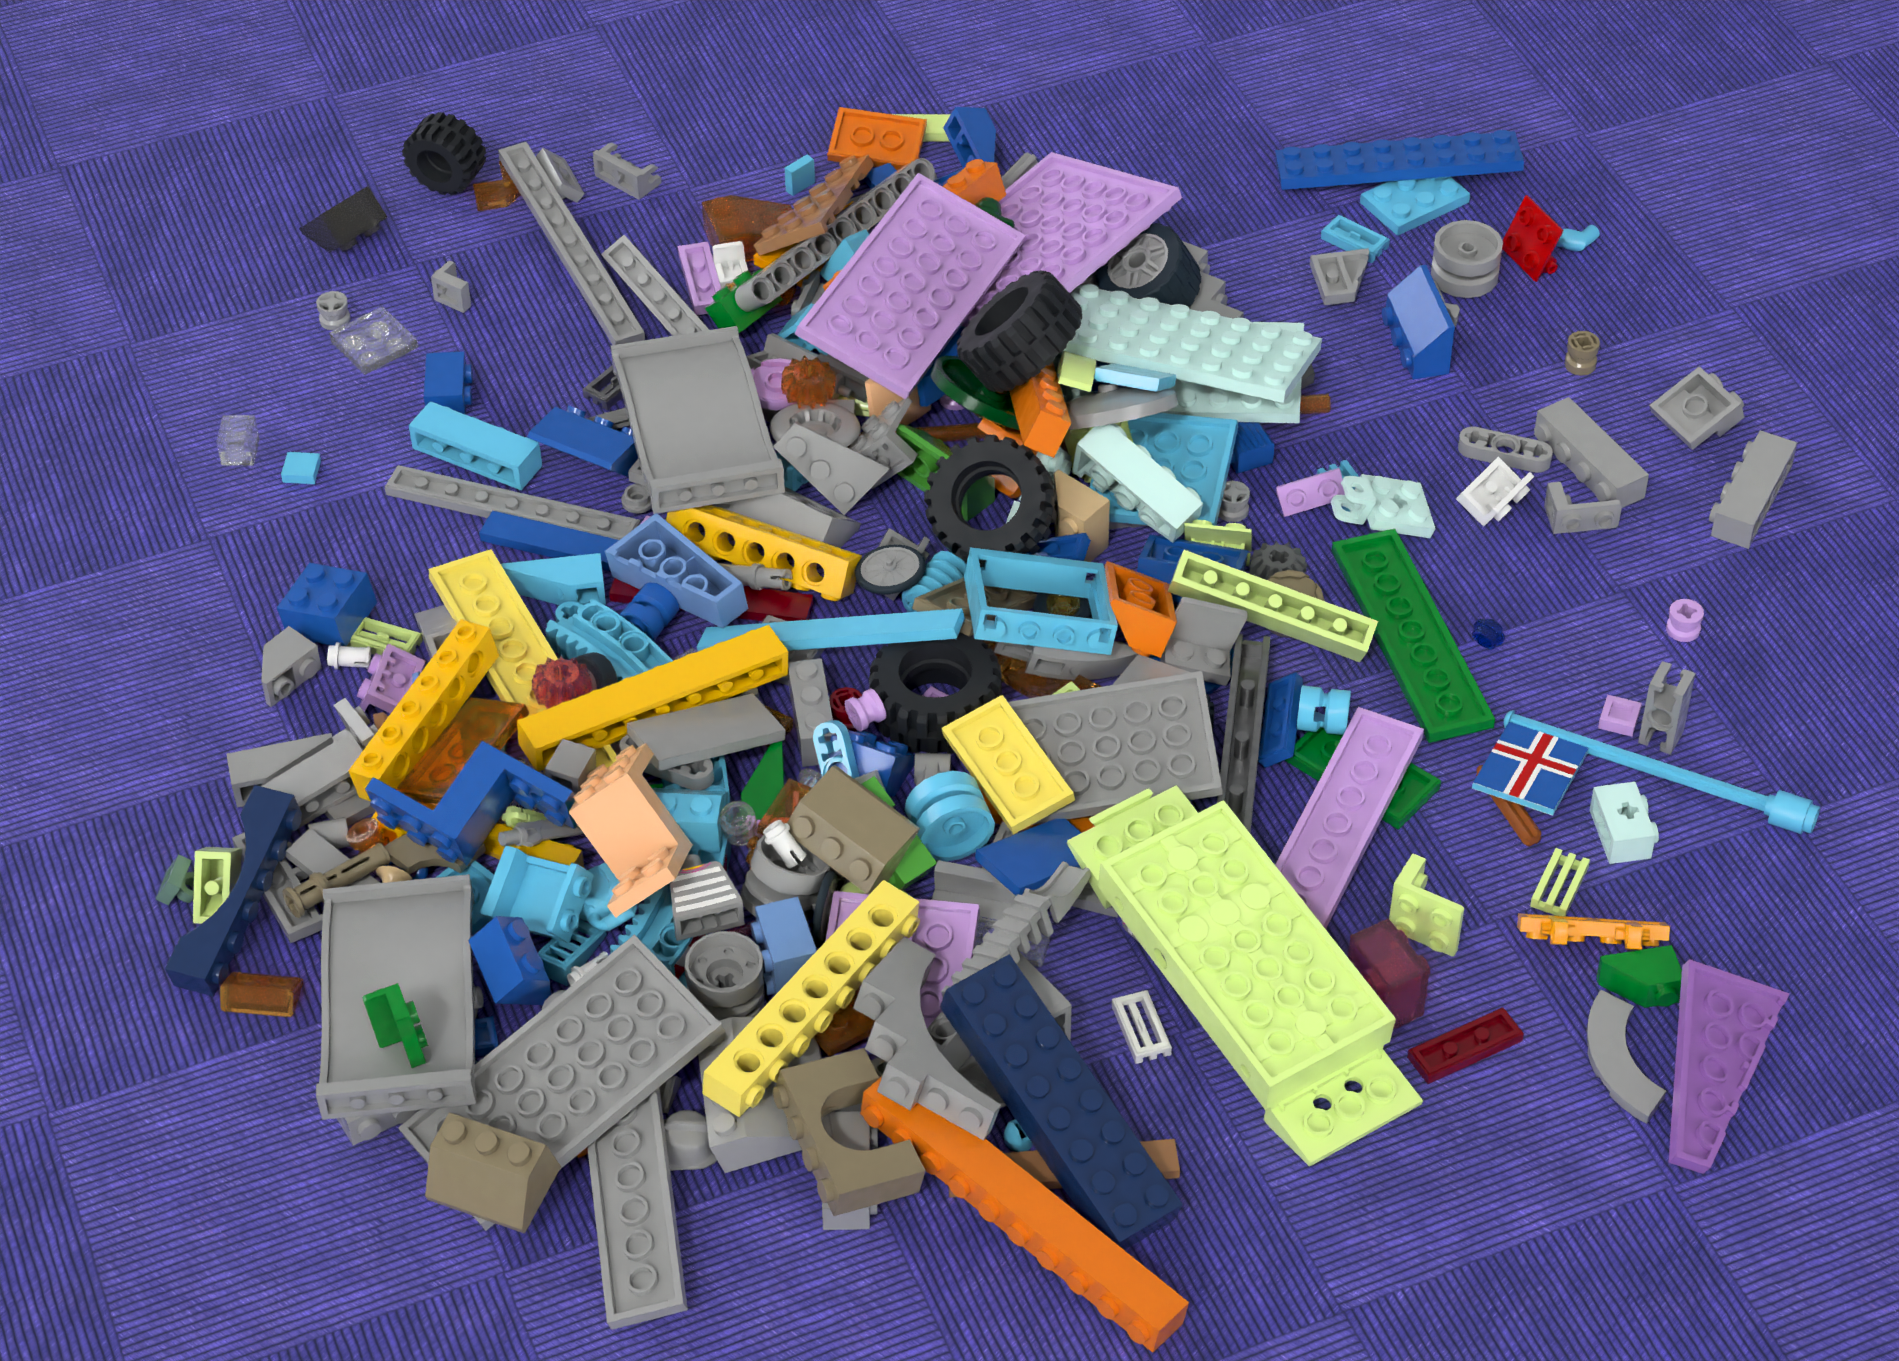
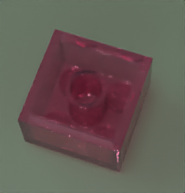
[1348,919,1430,1030]

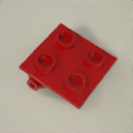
[1502,195,1564,282]

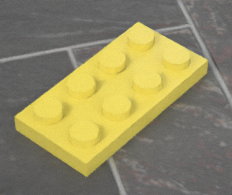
[941,695,1075,835]

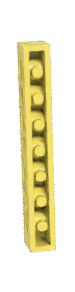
[702,880,920,1118]

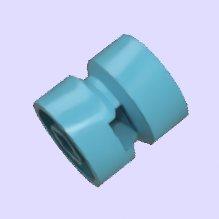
[1297,685,1351,735]

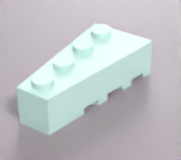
[1072,423,1203,543]

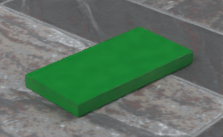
[1285,725,1441,830]

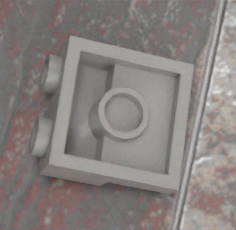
[1649,366,1745,450]

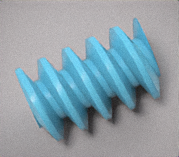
[902,551,966,612]

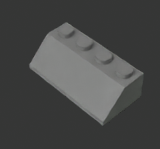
[714,487,861,548]

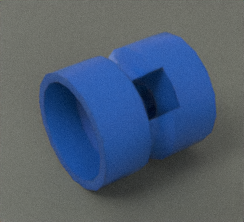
[619,582,679,642]

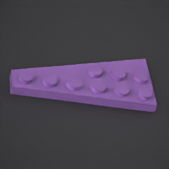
[1668,959,1790,1174]

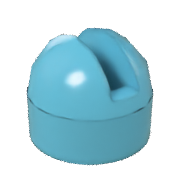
[1004,1120,1033,1152]

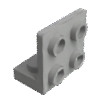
[849,397,918,489]
[1160,597,1248,686]

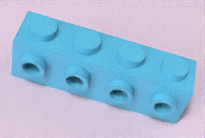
[409,401,542,490]

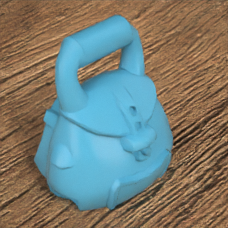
[579,862,637,931]

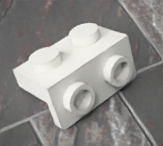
[1456,457,1534,526]

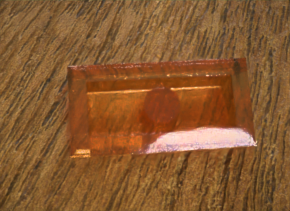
[220,972,303,1017]

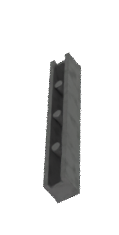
[1217,634,1270,834]

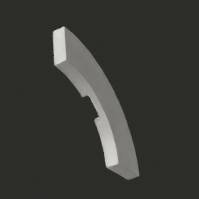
[1586,990,1666,1124]

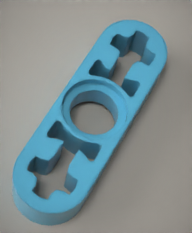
[813,720,859,778]

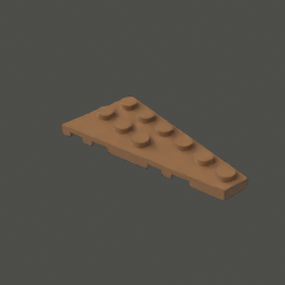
[753,155,874,256]

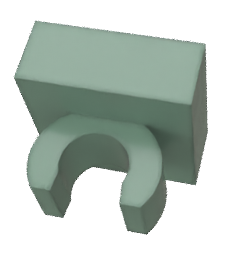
[155,854,194,905]

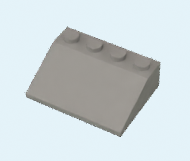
[698,1017,834,1173]

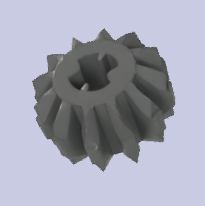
[1249,540,1307,580]

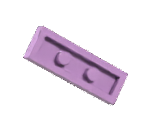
[678,241,721,315]

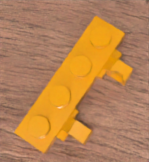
[1517,913,1670,950]

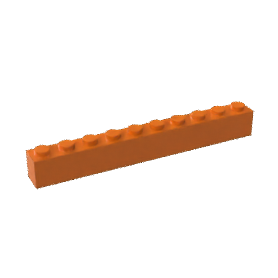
[860,1077,1189,1353]

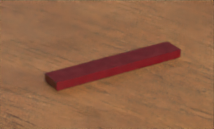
[609,578,814,621]

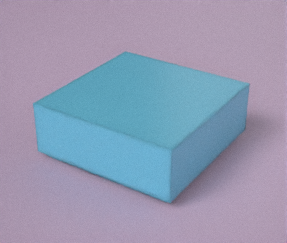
[784,155,815,196]
[281,452,321,484]

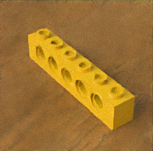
[666,505,862,601]
[348,619,499,801]

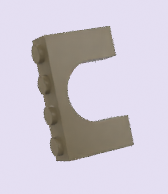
[773,1048,926,1216]

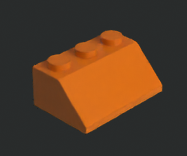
[1104,561,1177,658]

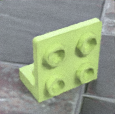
[1388,854,1464,957]

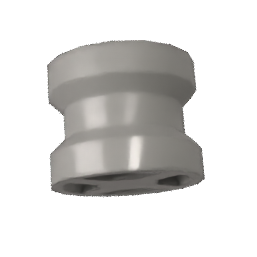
[316,291,351,330]
[1219,480,1250,522]

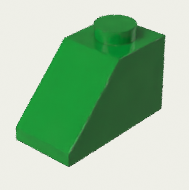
[1596,945,1682,1008]

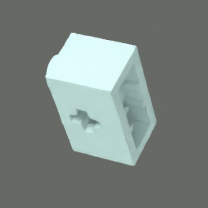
[1590,782,1659,864]

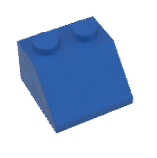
[468,916,551,1005]

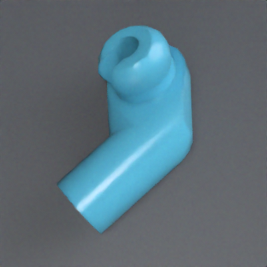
[1556,225,1600,252]

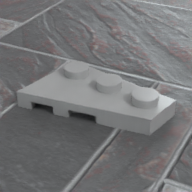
[773,422,890,515]

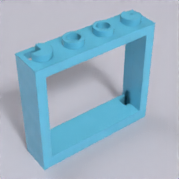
[964,547,1118,655]

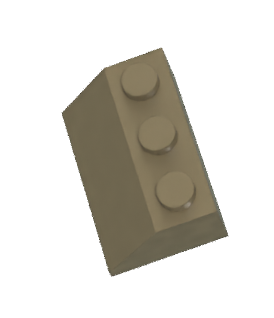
[787,765,920,894]
[425,1112,561,1234]

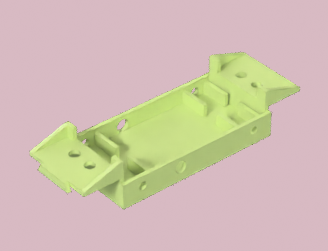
[1067,785,1423,1167]

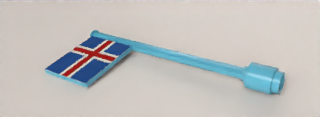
[1472,710,1820,834]

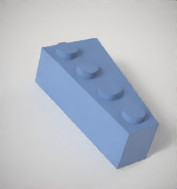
[605,513,749,628]

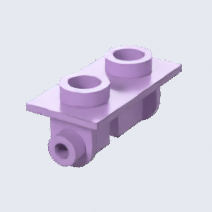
[1276,468,1345,517]

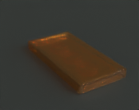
[396,697,529,805]

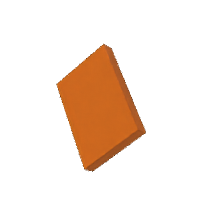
[827,107,927,170]

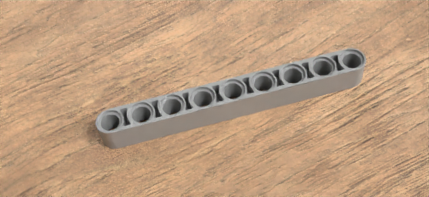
[735,158,935,312]

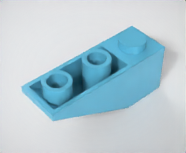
[501,553,606,605]

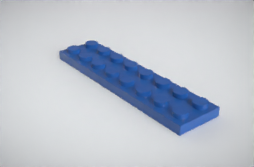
[1275,130,1524,190]

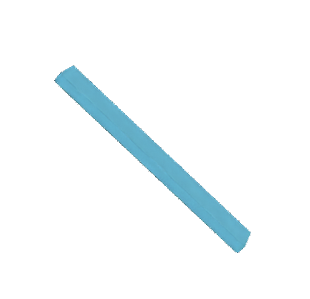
[697,608,965,651]

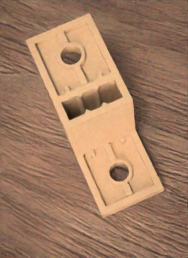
[569,743,693,918]

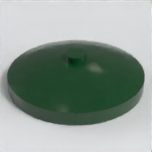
[931,356,1019,430]

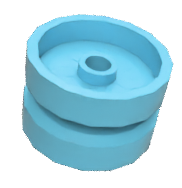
[905,771,995,862]

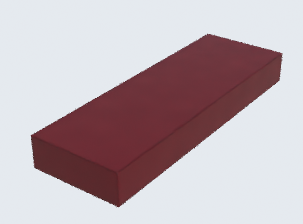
[1407,1007,1524,1084]

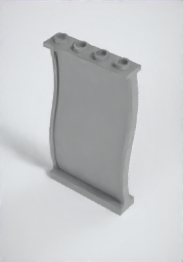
[611,326,785,514]
[316,874,476,1120]

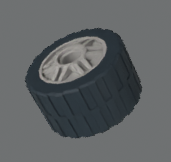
[1095,223,1202,307]

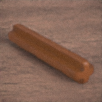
[1476,765,1541,847]

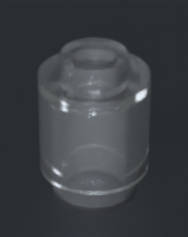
[719,801,759,846]

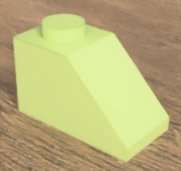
[193,847,242,924]

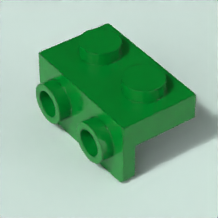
[362,983,428,1068]

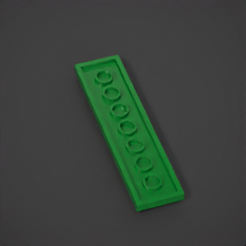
[1331,529,1495,743]

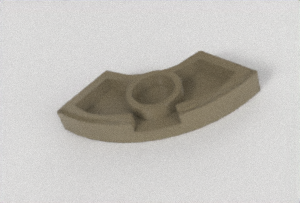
[384,835,486,875]

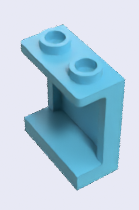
[480,845,594,943]

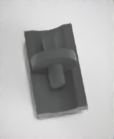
[814,353,869,402]

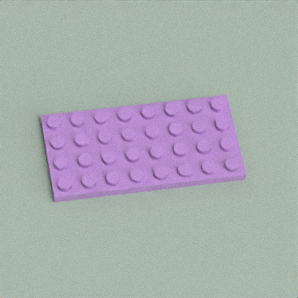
[795,173,1026,399]

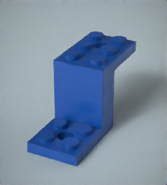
[365,741,578,866]

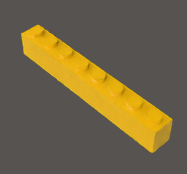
[517,625,788,772]

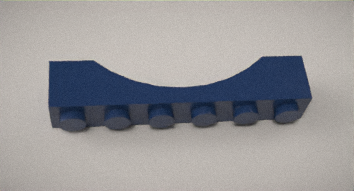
[165,785,302,997]

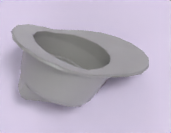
[664,1110,717,1171]

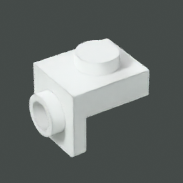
[712,241,748,289]

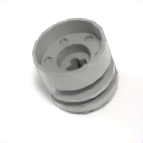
[740,835,830,923]
[685,931,765,1021]

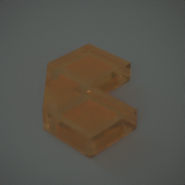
[473,161,521,211]

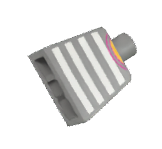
[670,854,745,941]

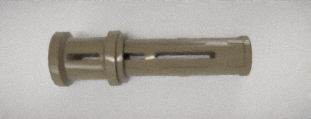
[282,843,391,918]

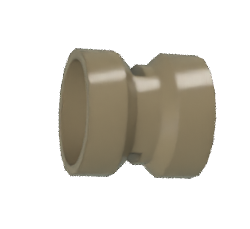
[1564,331,1600,376]

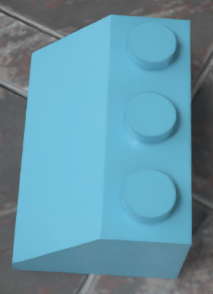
[652,788,728,851]

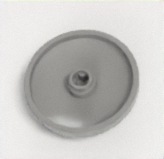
[1066,383,1178,430]

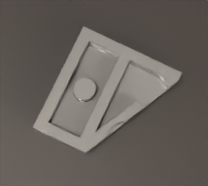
[1310,248,1370,305]

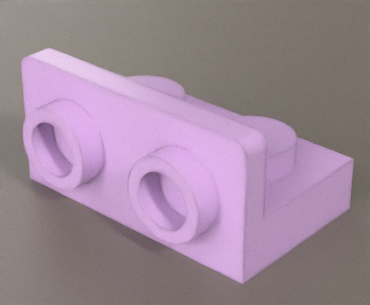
[357,644,425,713]

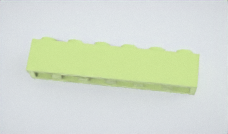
[1167,550,1378,662]

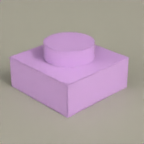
[1598,695,1642,737]

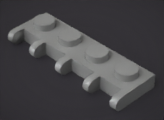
[232,832,323,943]

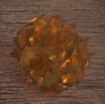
[781,355,836,410]

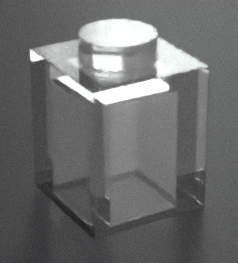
[217,415,260,466]

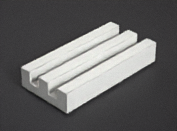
[1112,990,1172,1064]

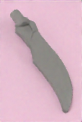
[498,819,584,847]

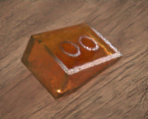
[702,195,793,262]

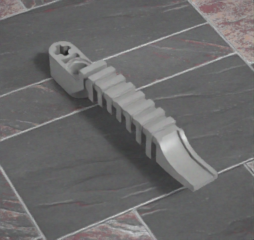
[927,861,1091,1071]

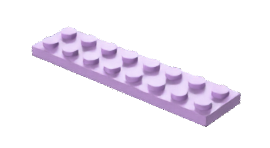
[1275,707,1424,929]

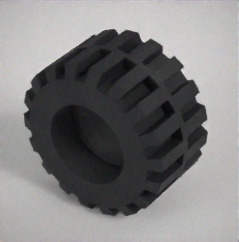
[402,112,486,195]

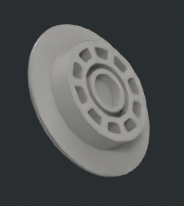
[769,401,861,447]

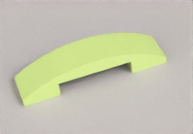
[1056,351,1096,392]

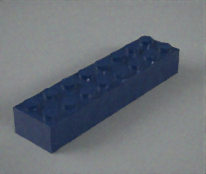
[940,954,1183,1250]

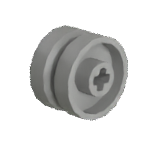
[1431,220,1503,298]

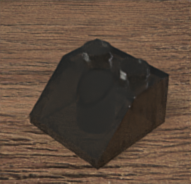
[299,186,387,253]

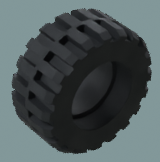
[957,270,1082,393]
[924,435,1058,567]
[869,632,1002,754]

